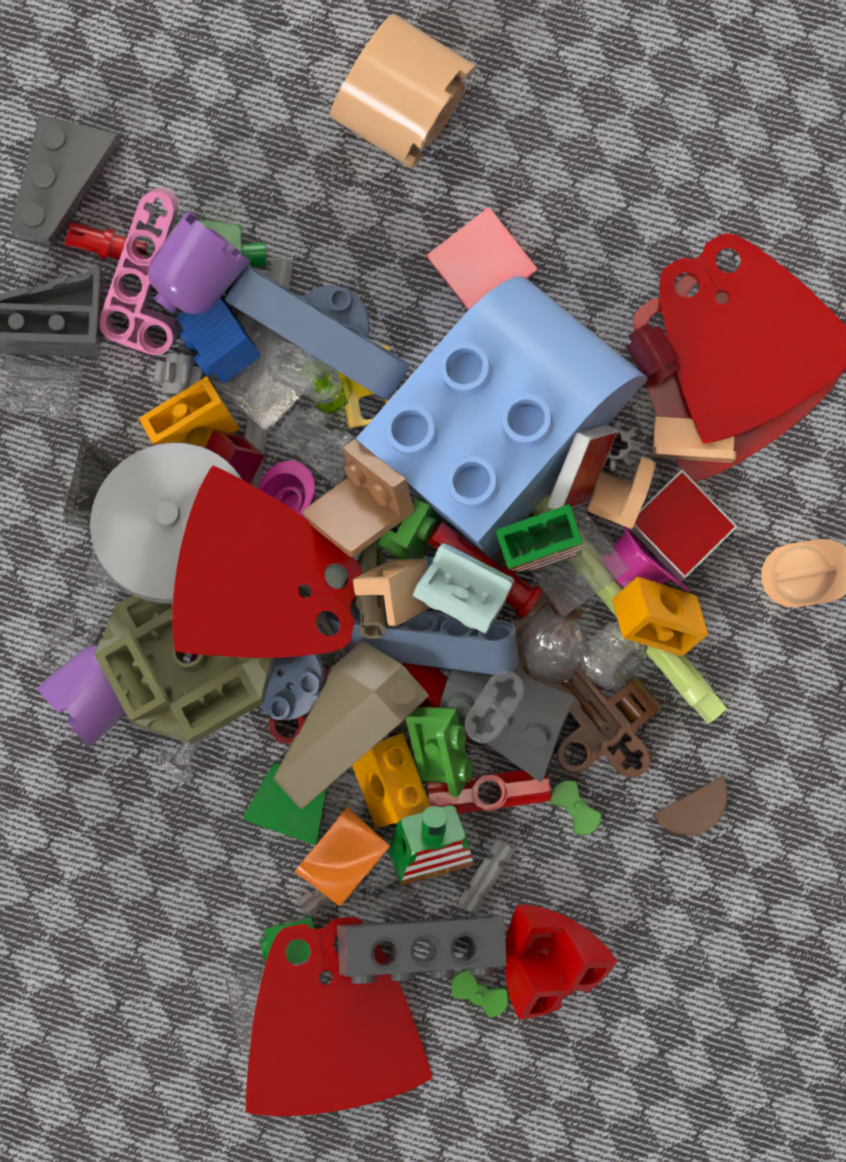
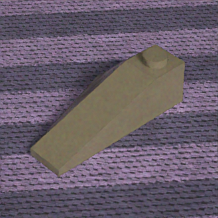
[273,640,429,809]

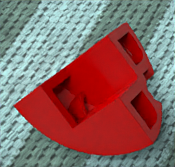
[505,904,618,1020]

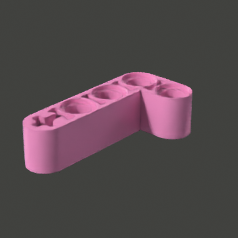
[99,188,179,355]

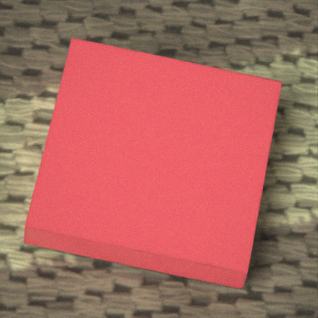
[426,207,538,310]

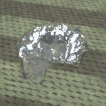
[520,609,587,685]

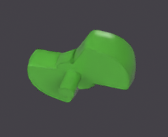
[550,780,602,835]
[451,969,509,1018]

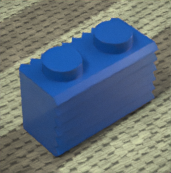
[176,296,261,383]

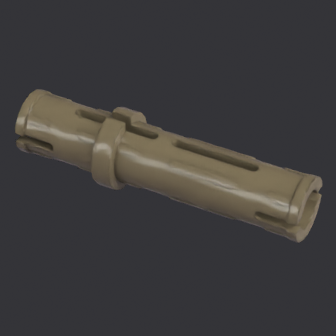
[356,538,386,639]

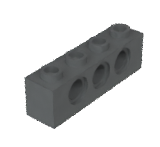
[337,915,506,984]

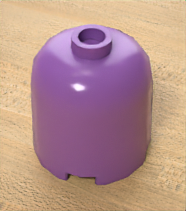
[148,211,251,314]
[37,645,126,747]

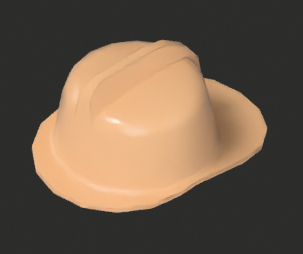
[761,539,846,607]

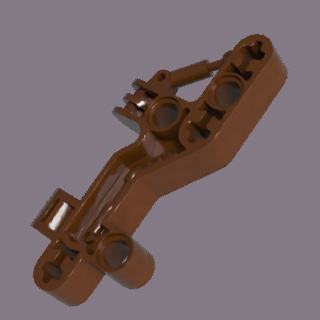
[430,583,663,778]

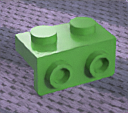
[378,498,443,559]
[406,707,473,797]

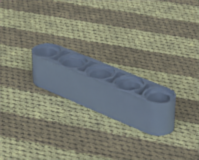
[225,265,410,400]
[328,602,519,675]

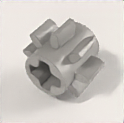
[154,353,204,396]
[606,420,640,472]

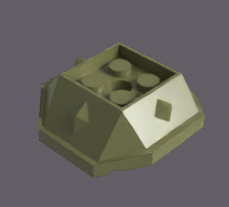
[94,595,275,744]

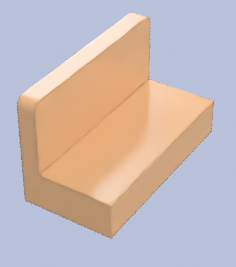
[652,416,736,463]
[587,457,656,529]
[353,559,430,626]

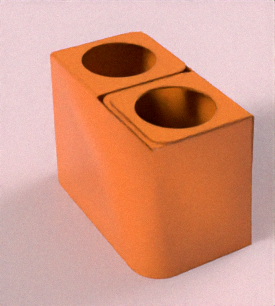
[294,807,390,906]

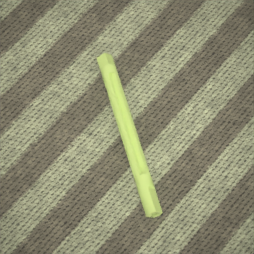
[532,494,727,724]

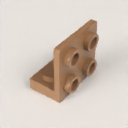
[302,439,414,557]

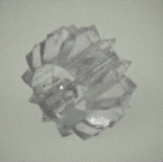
[580,622,648,691]

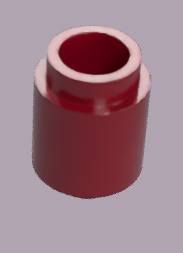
[625,323,681,385]

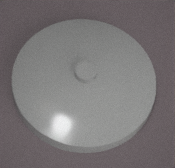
[90,443,241,604]

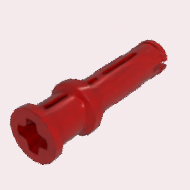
[427,521,543,618]

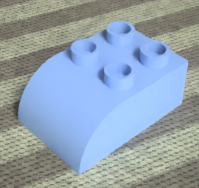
[356,276,648,558]

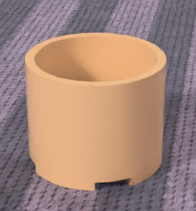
[330,13,476,169]

